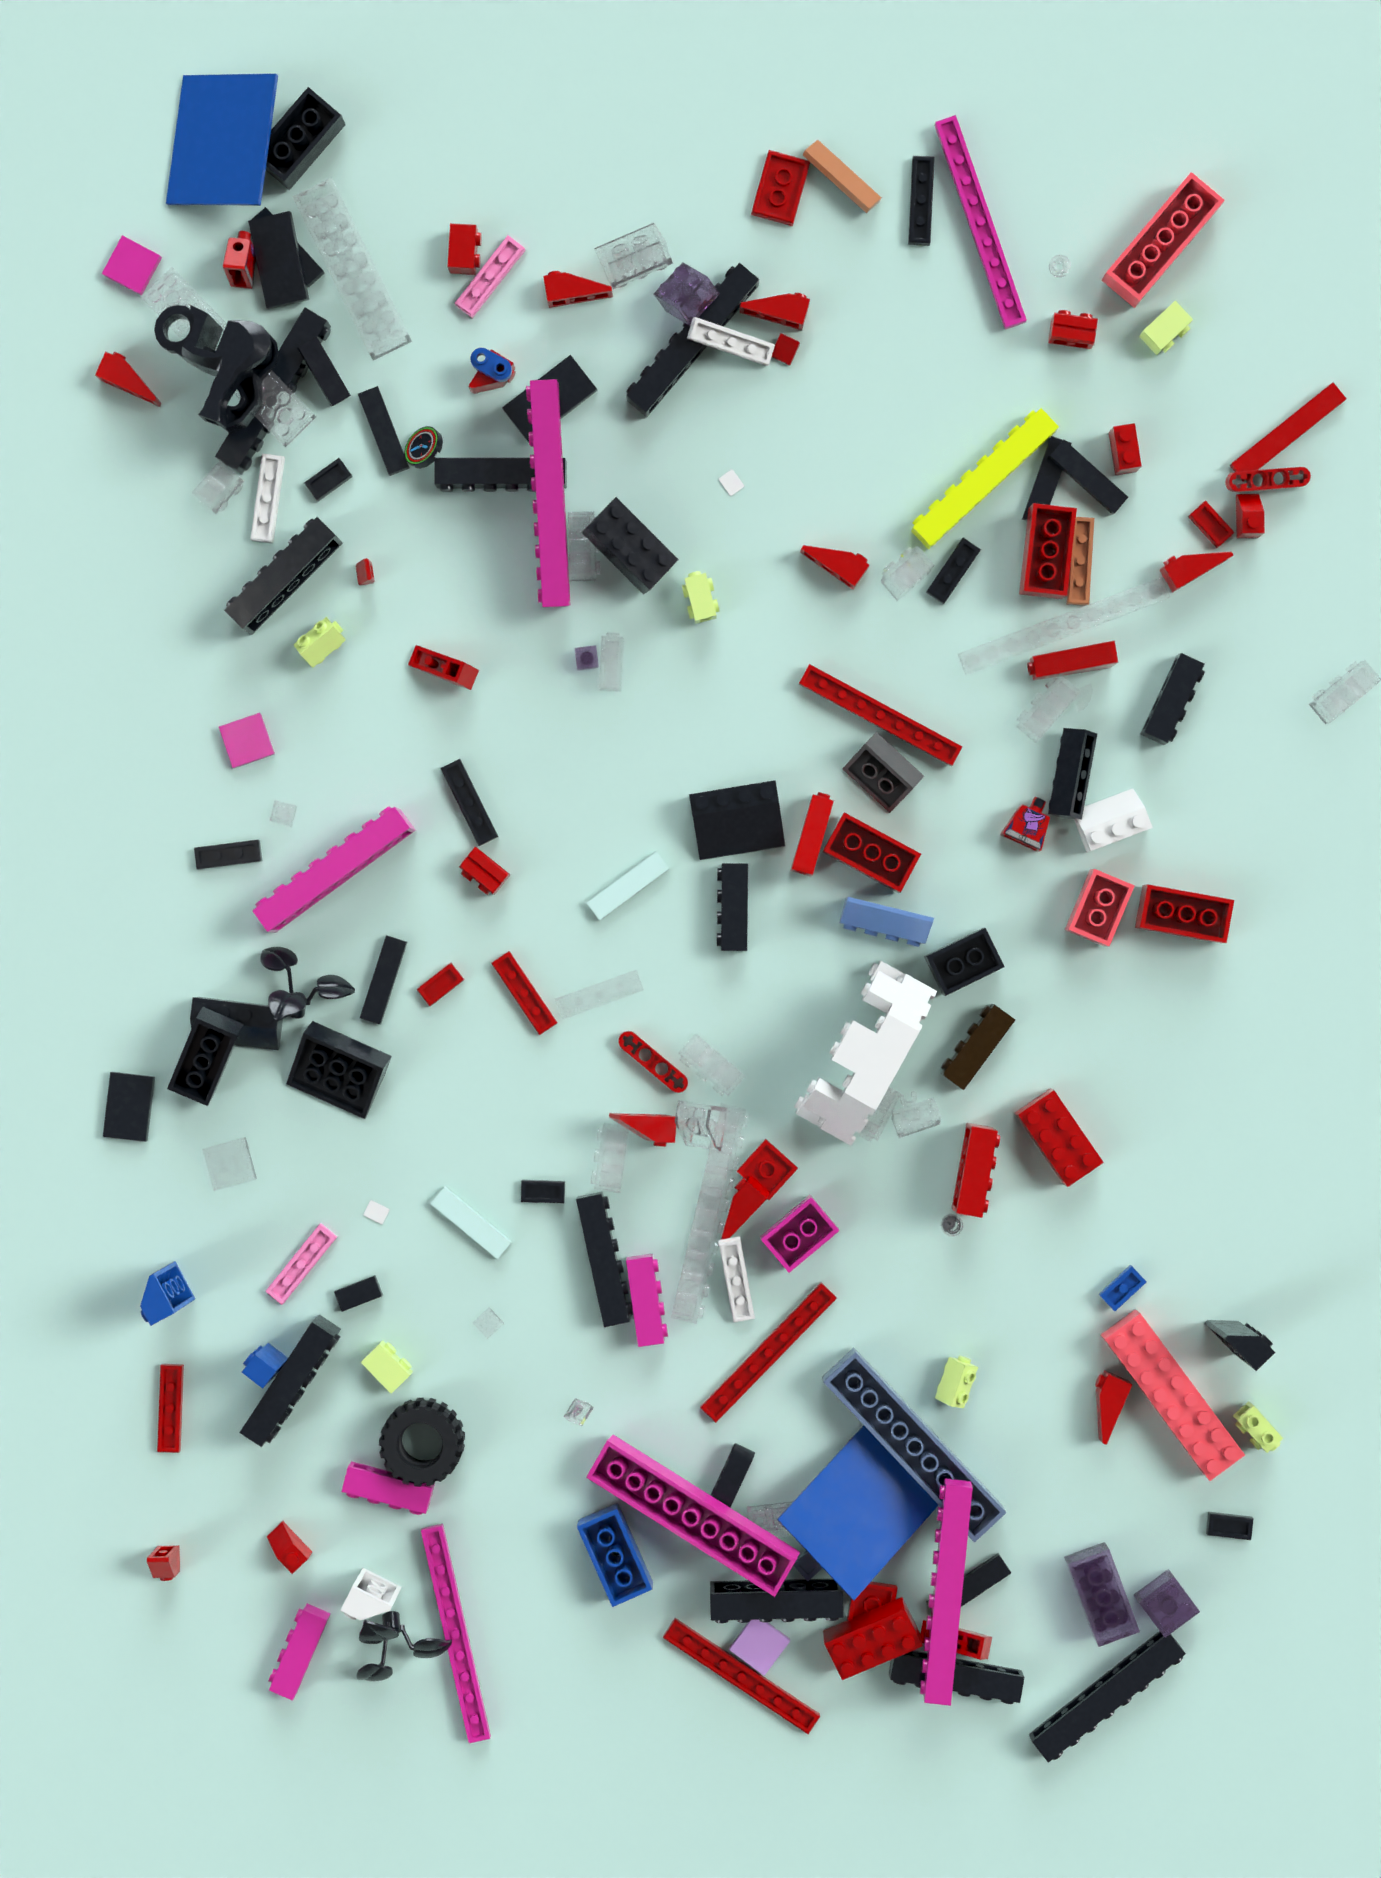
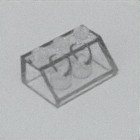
[594,223,673,289]

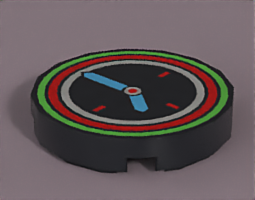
[404,426,443,469]

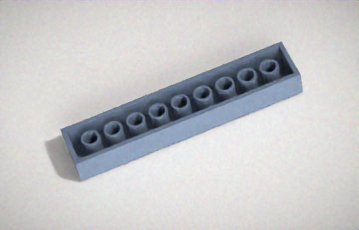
[822,1347,1006,1543]

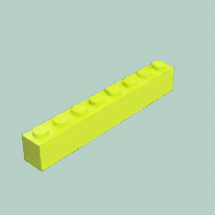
[911,408,1059,550]

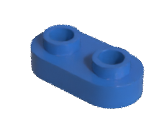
[470,348,512,382]

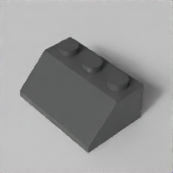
[842,732,924,813]

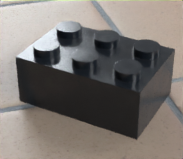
[924,928,1005,996]

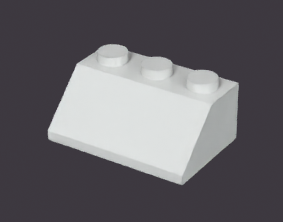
[1074,789,1153,852]
[340,1568,401,1620]

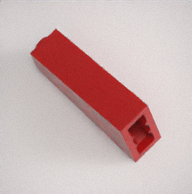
[1027,641,1118,680]
[790,792,834,877]

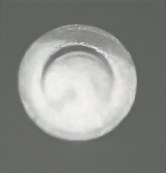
[941,1214,963,1237]

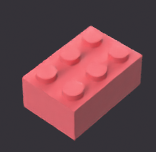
[1065,869,1135,947]

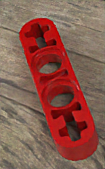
[1225,467,1311,492]
[619,1031,688,1093]

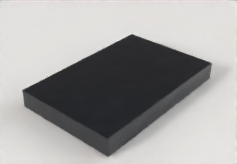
[103,1072,155,1142]

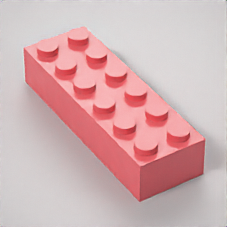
[1101,172,1225,308]

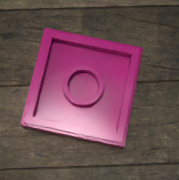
[102,235,162,296]
[219,713,275,768]

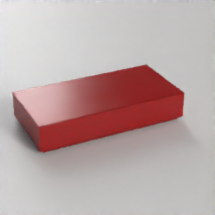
[1188,500,1235,548]
[417,963,465,1006]

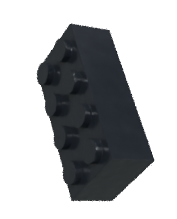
[266,87,346,190]
[581,497,679,595]
[167,1007,244,1106]

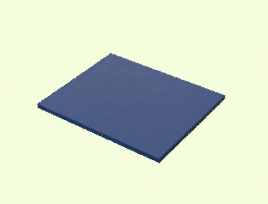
[166,73,278,206]
[777,1425,939,1600]

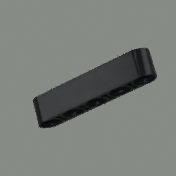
[711,1443,755,1508]

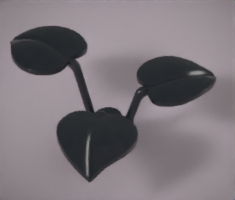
[260,947,355,1022]
[356,1611,452,1681]

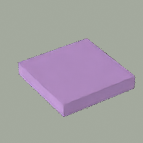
[729,1620,790,1676]

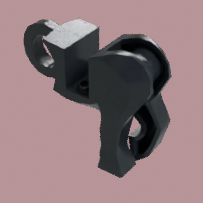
[154,305,279,434]

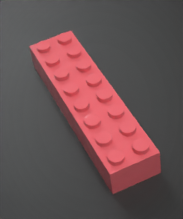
[1101,1309,1245,1481]

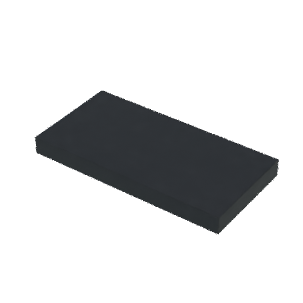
[248,211,309,309]
[502,355,597,443]

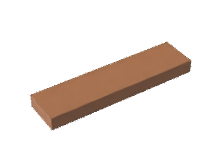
[803,140,882,213]
[1066,517,1094,606]

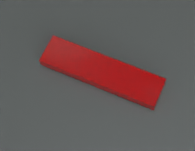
[491,951,558,1035]
[157,1364,184,1453]

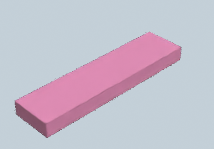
[455,235,526,319]
[265,1223,337,1305]

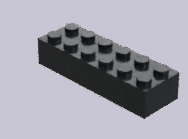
[224,517,343,635]
[239,1315,341,1447]
[710,1578,844,1623]

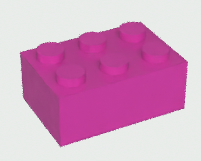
[760,1195,839,1273]

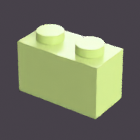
[1139,301,1193,355]
[361,1341,413,1393]

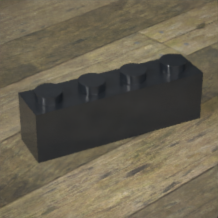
[1140,653,1205,745]
[1048,728,1097,820]
[717,863,748,951]

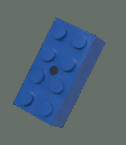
[577,1503,653,1607]

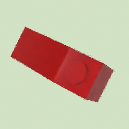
[543,271,613,308]
[740,293,810,330]
[95,351,161,407]
[800,545,869,590]
[1159,551,1233,592]
[408,645,479,690]
[609,1113,677,1147]
[721,1176,770,1240]
[1095,1370,1132,1445]
[920,1620,992,1660]

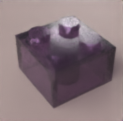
[653,262,719,326]
[1134,1569,1200,1638]

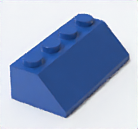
[140,1261,195,1326]

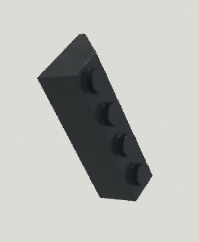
[190,997,283,1050]
[1205,1320,1276,1371]

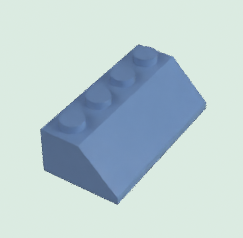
[839,897,934,947]

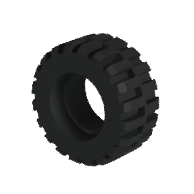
[379,1397,465,1487]

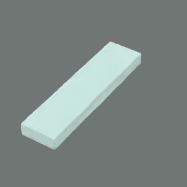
[587,851,669,920]
[431,1187,512,1259]

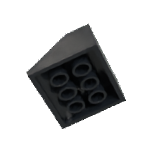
[689,780,785,860]
[286,1021,392,1119]

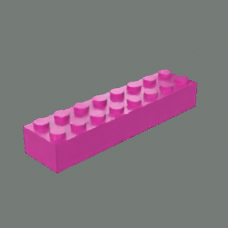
[252,806,416,932]

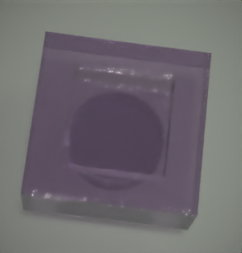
[575,645,599,671]

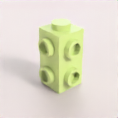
[682,571,720,624]
[293,617,346,668]
[935,1355,978,1408]
[1233,1401,1283,1453]

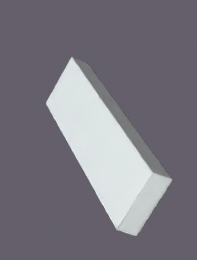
[687,317,775,366]
[251,454,285,543]
[718,1236,755,1322]

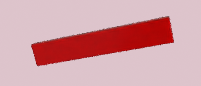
[1229,382,1347,482]

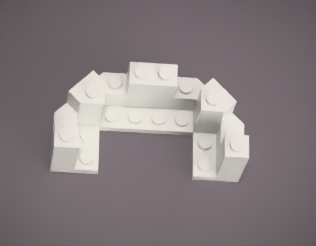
[794,961,937,1145]

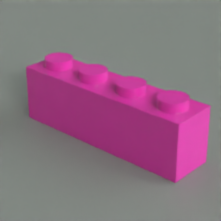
[626,1254,668,1347]
[341,1461,435,1515]
[268,1603,331,1701]

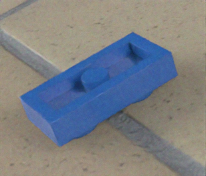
[1099,1265,1147,1311]

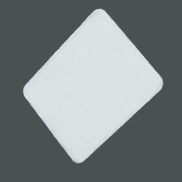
[719,469,744,496]
[363,1200,389,1224]

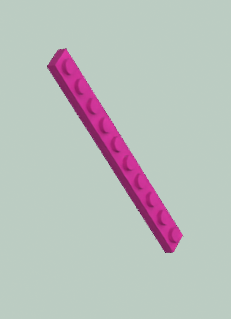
[934,115,1027,330]
[421,1524,491,1743]

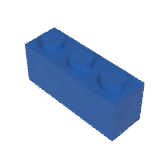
[242,1343,288,1389]

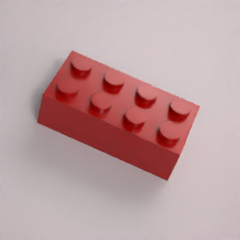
[1019,503,1077,599]
[822,812,921,893]
[1135,884,1234,943]
[1015,1089,1104,1187]
[951,1123,1000,1218]
[823,1597,923,1680]

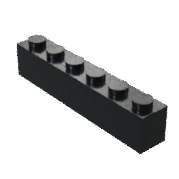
[434,458,567,492]
[576,1191,633,1328]
[889,1651,1025,1704]

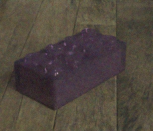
[1064,1542,1140,1647]

